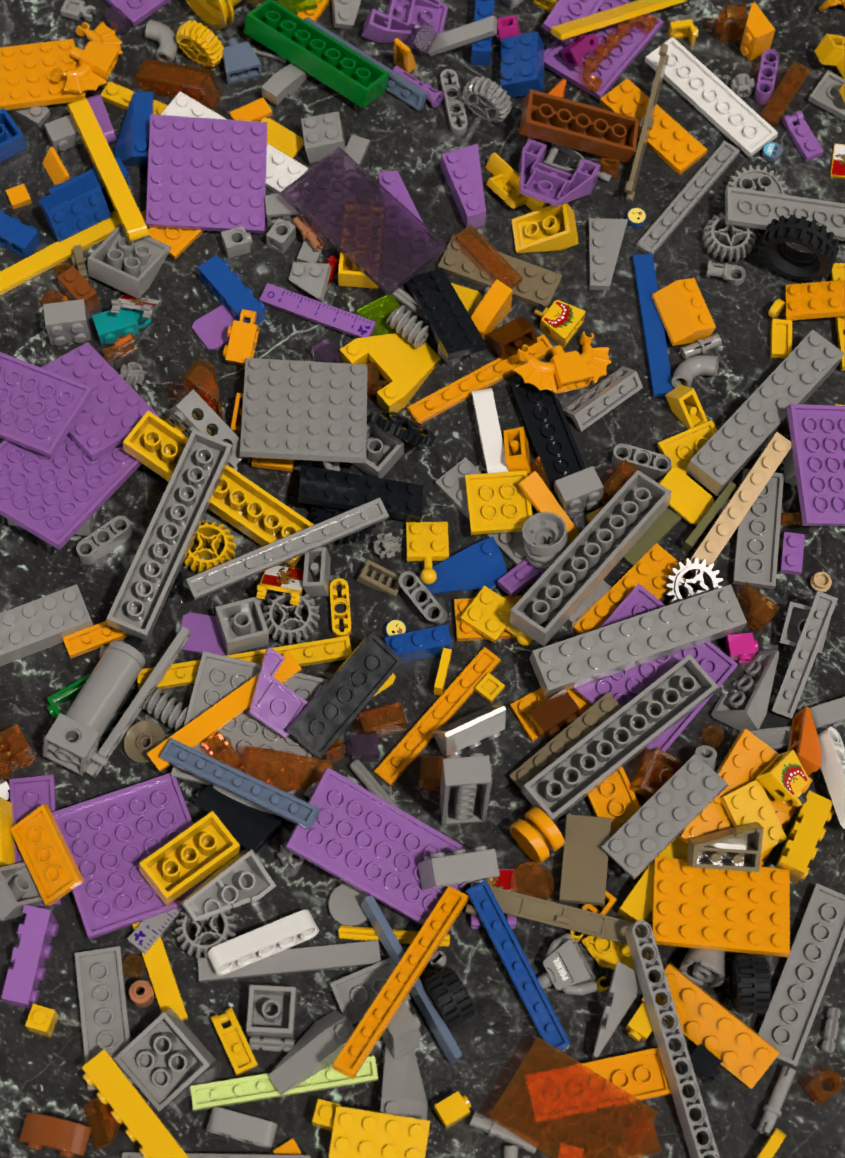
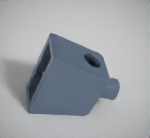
[223,38,262,84]

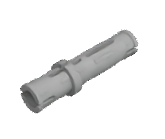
[757,1066,796,1136]
[469,1111,540,1154]

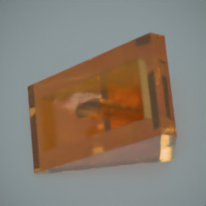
[200,731,243,770]

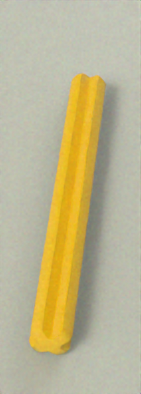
[338,925,450,947]

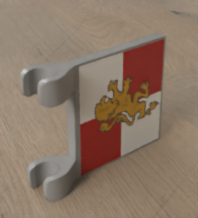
[110,295,162,318]

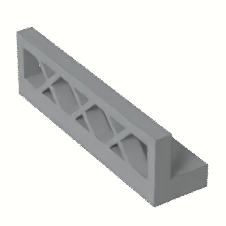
[563,366,643,432]

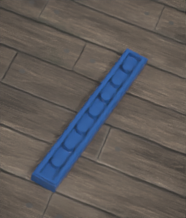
[632,254,673,397]
[466,880,571,1055]

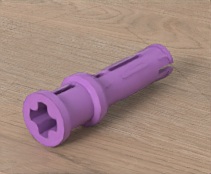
[393,66,444,107]

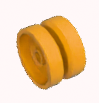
[509,806,565,864]

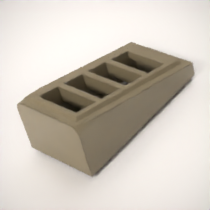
[356,559,400,597]

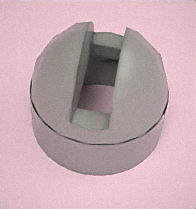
[429,950,447,970]

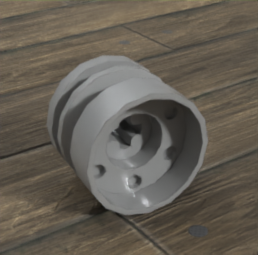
[522,512,568,569]

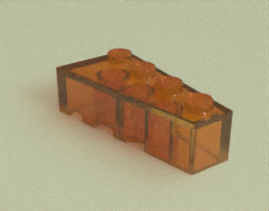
[135,59,222,111]

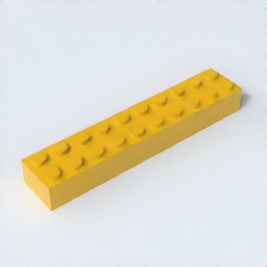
[123,410,314,568]

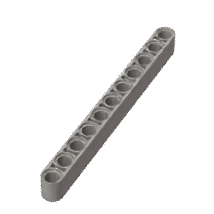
[625,920,720,1158]

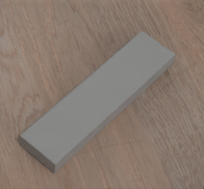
[427,15,497,56]

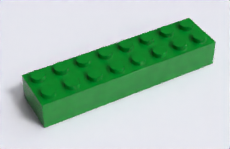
[244,0,390,109]

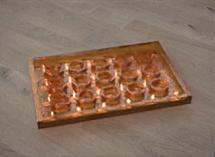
[489,1037,659,1158]

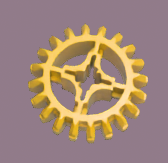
[175,20,224,68]
[184,520,236,573]

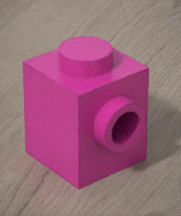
[496,15,521,41]
[724,633,758,664]

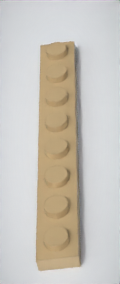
[689,432,792,577]

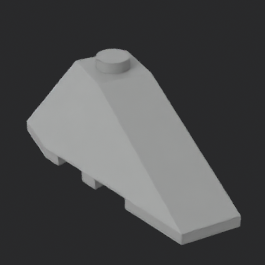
[711,650,779,731]
[181,849,276,922]
[591,962,642,1061]
[268,1010,355,1095]
[380,1045,428,1120]

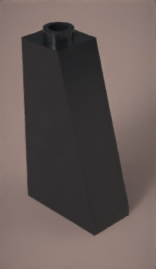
[194,785,283,855]

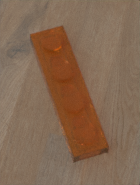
[760,61,811,127]
[455,225,522,289]

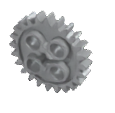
[726,165,788,195]

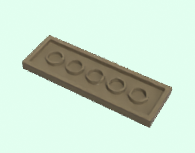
[438,235,562,308]

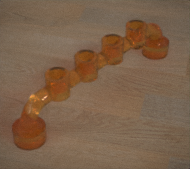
[582,15,657,93]

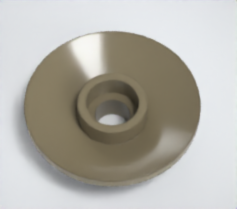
[124,720,166,763]

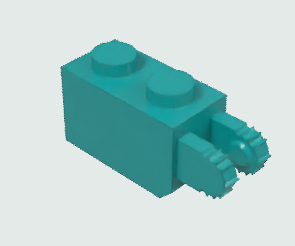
[92,307,152,345]

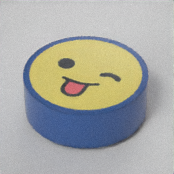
[626,207,647,228]
[385,619,407,636]

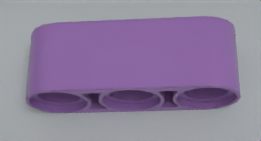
[754,49,779,105]
[87,94,116,143]

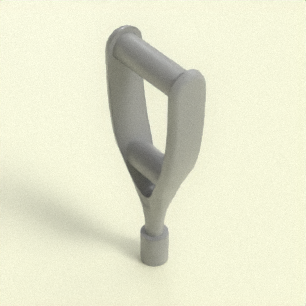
[542,143,612,182]

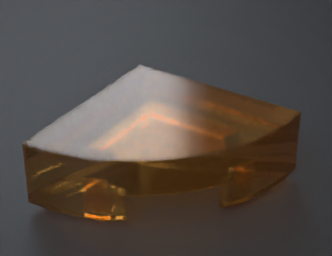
[600,157,620,180]

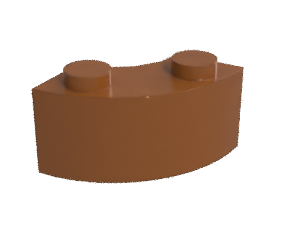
[19,1113,91,1158]

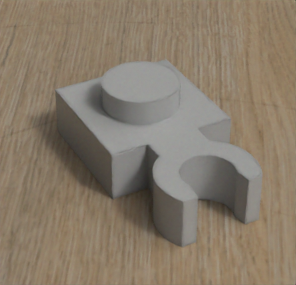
[60,0,97,22]

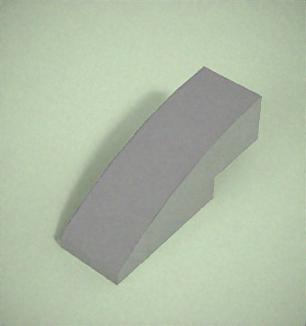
[261,63,310,106]

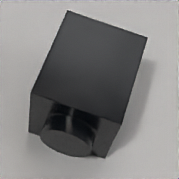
[690,1044,722,1083]

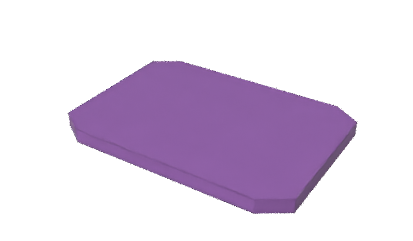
[192,305,237,350]
[180,612,232,656]

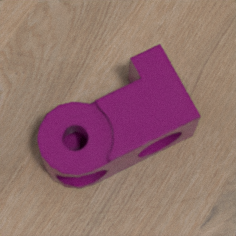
[561,34,599,67]

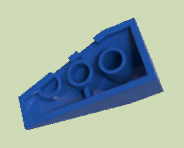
[115,92,154,166]
[417,537,507,595]

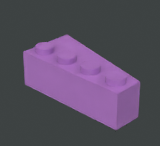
[441,144,486,229]

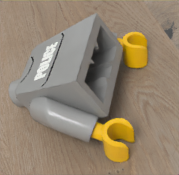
[537,931,609,995]

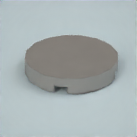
[328,883,369,927]

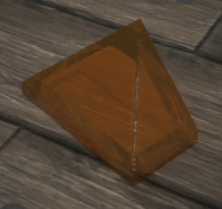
[83,1097,122,1150]

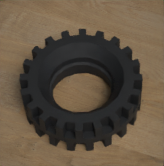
[758,215,839,284]

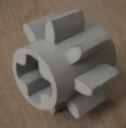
[731,73,755,98]
[120,362,145,387]
[373,532,400,559]
[277,842,304,868]

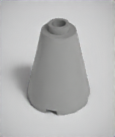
[679,948,725,987]

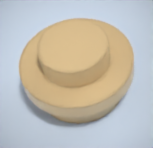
[810,572,832,592]

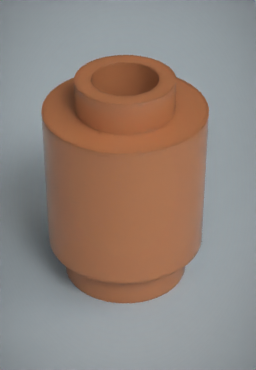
[129,980,154,1008]

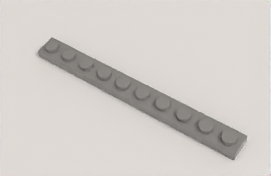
[186,498,389,600]

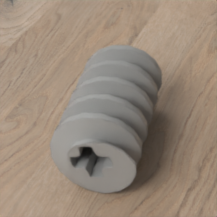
[386,305,429,349]
[143,688,188,732]

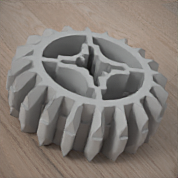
[462,76,512,123]
[702,212,756,263]
[263,592,320,645]
[175,909,237,960]

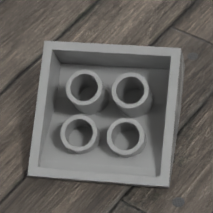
[87,224,171,299]
[432,705,506,756]
[113,1008,216,1112]

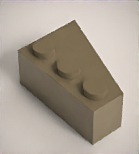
[687,822,764,872]

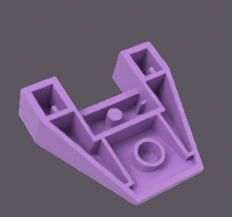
[361,0,448,43]
[518,139,601,207]

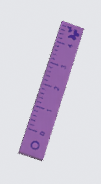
[259,283,377,338]

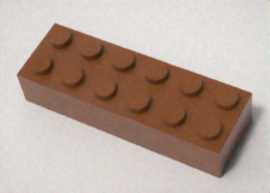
[519,89,639,163]

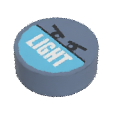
[762,142,782,162]

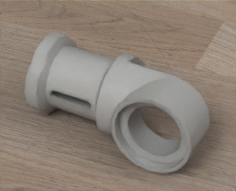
[706,260,746,286]

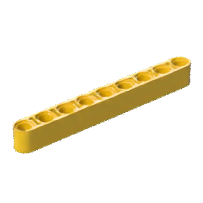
[67,98,149,242]

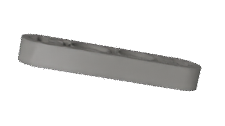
[440,69,468,135]

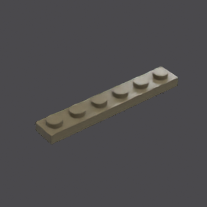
[509,692,622,791]

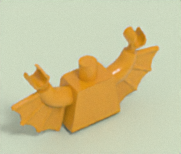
[51,22,123,94]
[513,331,611,394]

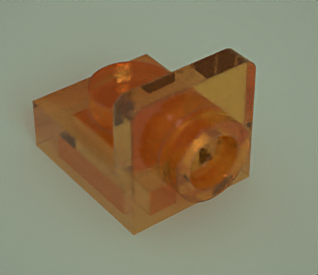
[367,363,387,395]

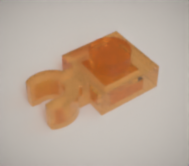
[102,333,138,363]

